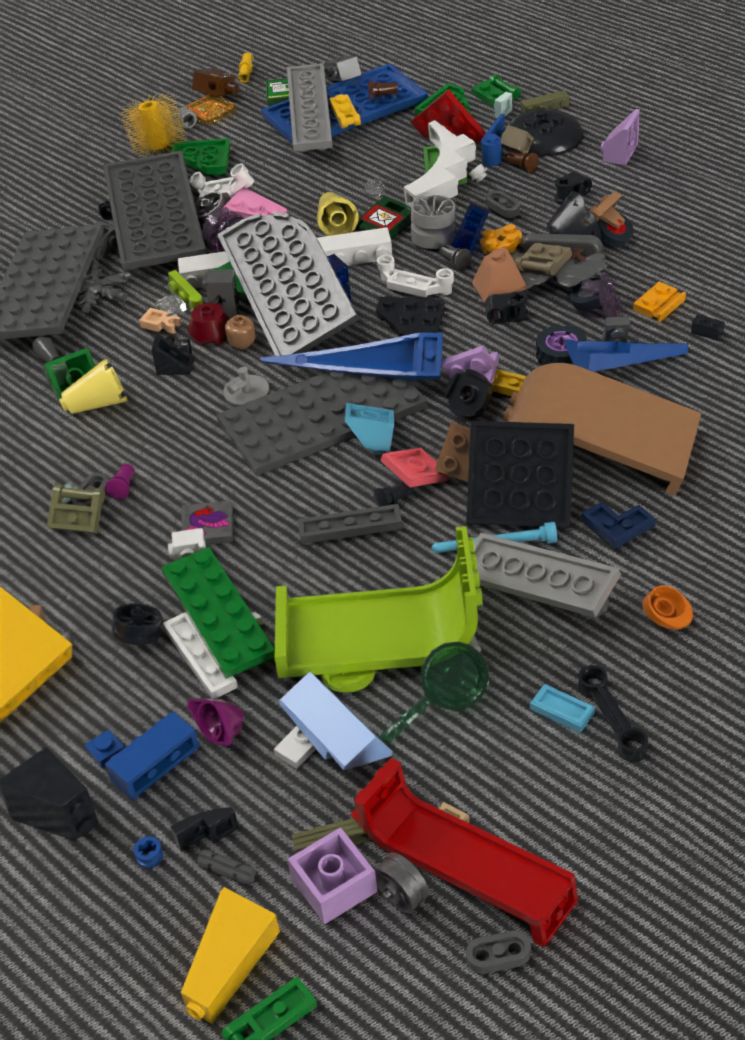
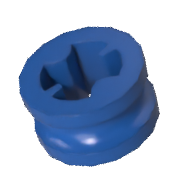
[134,836,163,868]

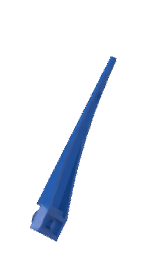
[260,332,443,381]

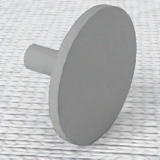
[223,367,270,407]

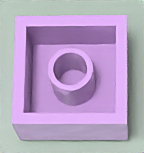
[287,827,378,925]

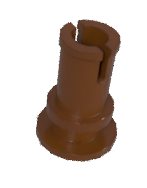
[368,80,398,100]
[506,151,539,173]

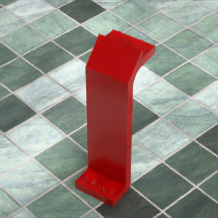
[350,758,578,948]

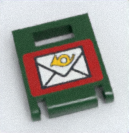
[355,195,412,240]

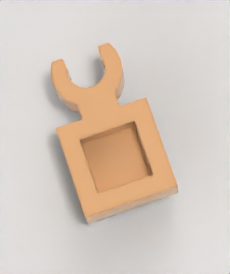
[139,308,181,333]

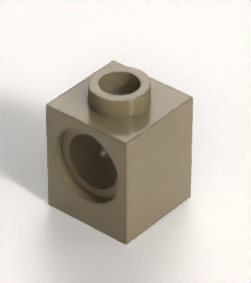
[501,125,534,154]

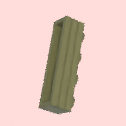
[520,90,569,113]
[291,818,372,853]

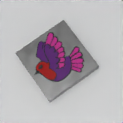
[181,501,233,545]

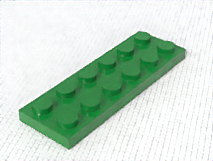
[161,547,275,679]

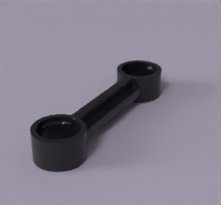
[578,665,648,762]

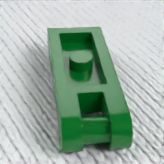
[221,976,317,1040]

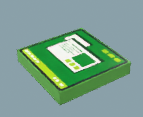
[266,78,289,105]

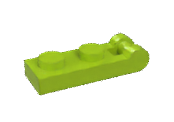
[168,270,203,312]

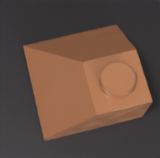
[472,246,527,303]

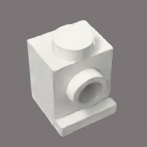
[168,528,206,560]

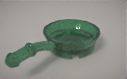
[381,641,489,744]

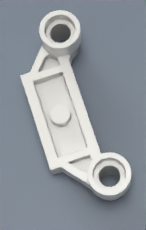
[189,163,254,199]
[377,255,454,298]

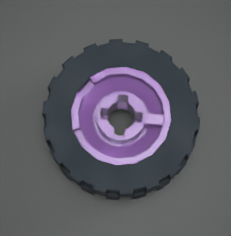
[536,325,587,366]

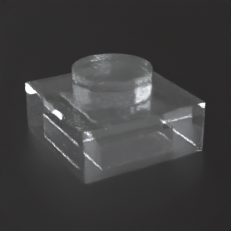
[156,293,186,316]

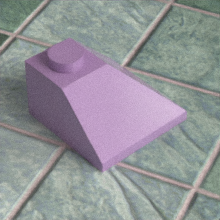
[600,109,640,165]

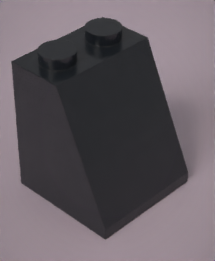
[0,747,99,841]

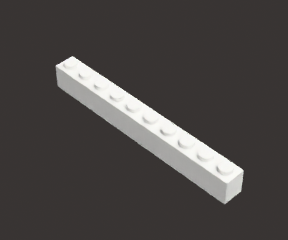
[178,227,392,289]

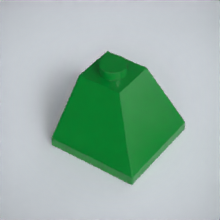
[43,348,95,406]

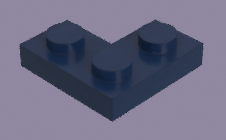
[581,502,656,549]

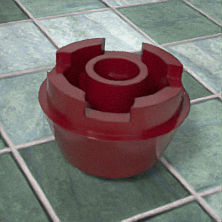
[188,303,230,346]

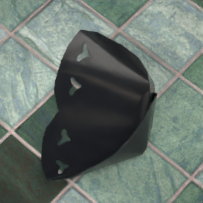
[546,192,601,241]

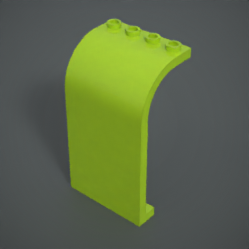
[275,526,483,678]

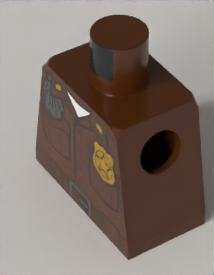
[192,68,239,97]

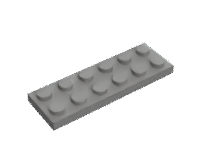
[471,533,621,618]

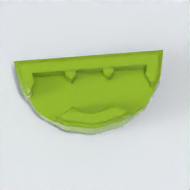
[321,670,376,693]

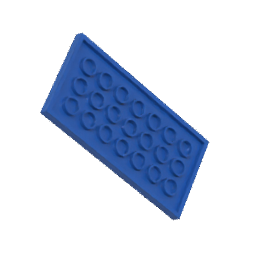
[261,63,428,145]

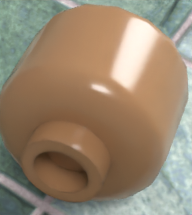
[225,315,256,350]

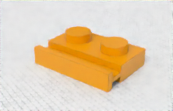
[633,282,686,322]

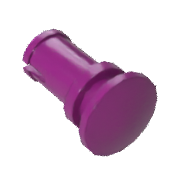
[105,463,135,500]

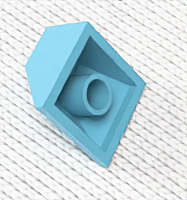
[345,403,394,454]

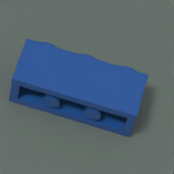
[105,711,199,800]

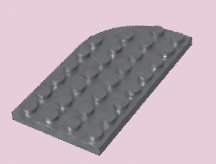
[218,212,359,366]

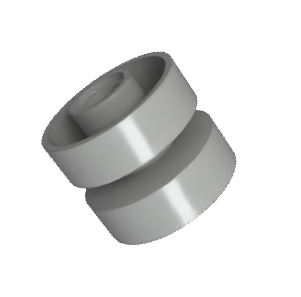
[411,195,456,249]

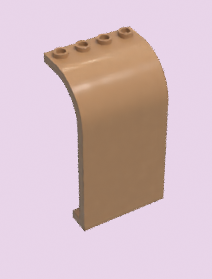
[503,363,702,496]

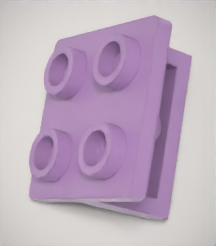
[441,345,500,395]

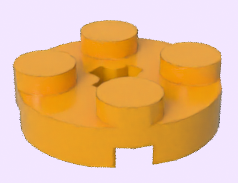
[480,224,523,254]

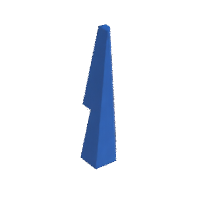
[565,339,688,372]

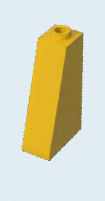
[181,887,280,1024]

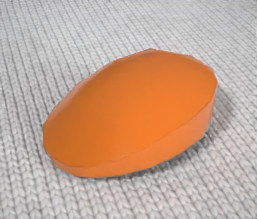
[642,585,693,629]

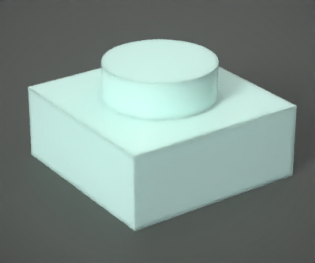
[494,92,512,118]

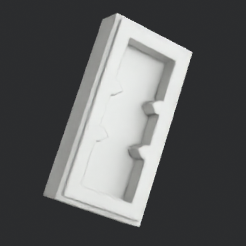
[274,726,316,769]

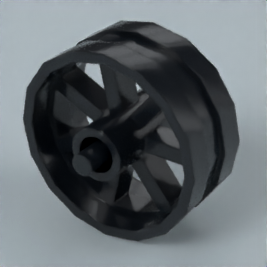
[112,603,162,645]

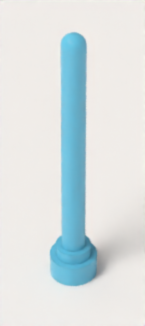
[432,522,558,553]

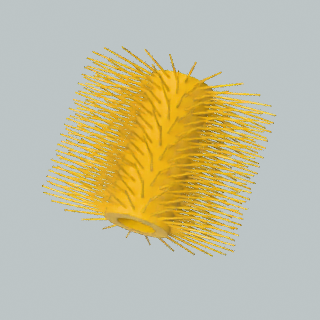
[121,93,187,157]

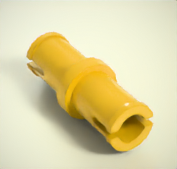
[238,52,254,83]

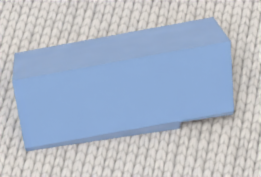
[279,672,393,770]

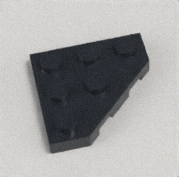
[376,296,445,336]

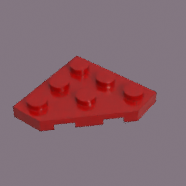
[411,89,486,145]

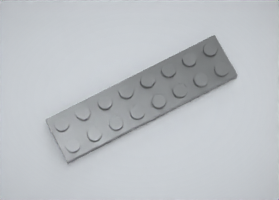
[287,63,333,152]

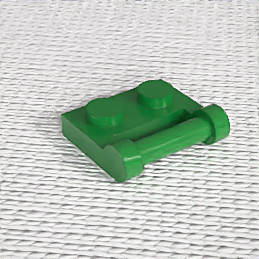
[471,74,521,108]

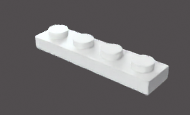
[163,612,238,699]

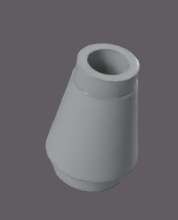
[178,107,197,128]

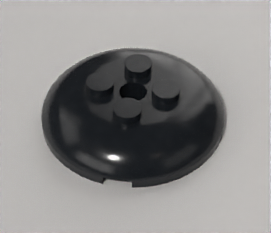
[505,109,583,157]

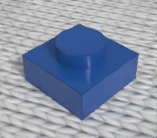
[85,729,125,769]

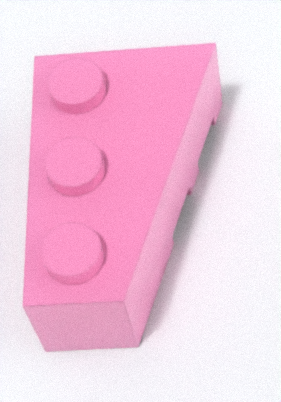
[223,187,287,229]

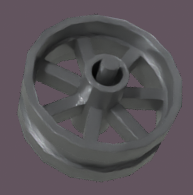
[194,191,228,228]
[373,852,429,913]

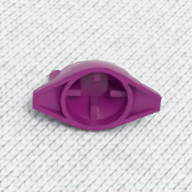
[187,698,244,746]

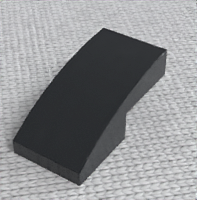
[170,807,239,852]

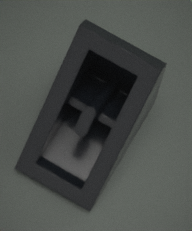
[151,333,194,375]

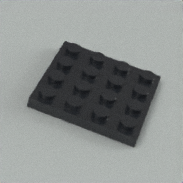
[466,421,574,528]

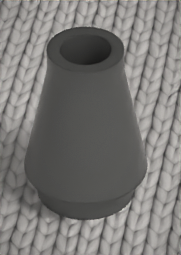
[33,336,61,362]

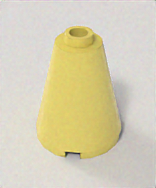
[317,192,359,236]
[59,359,127,414]

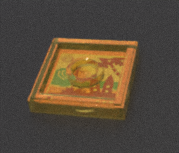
[185,94,236,126]

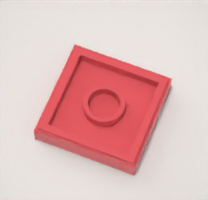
[381,448,449,487]

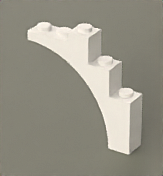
[404,120,476,207]

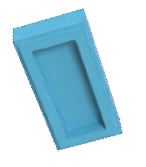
[530,684,595,733]

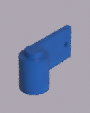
[481,114,505,166]

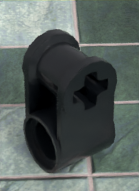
[554,171,592,204]
[485,291,529,324]

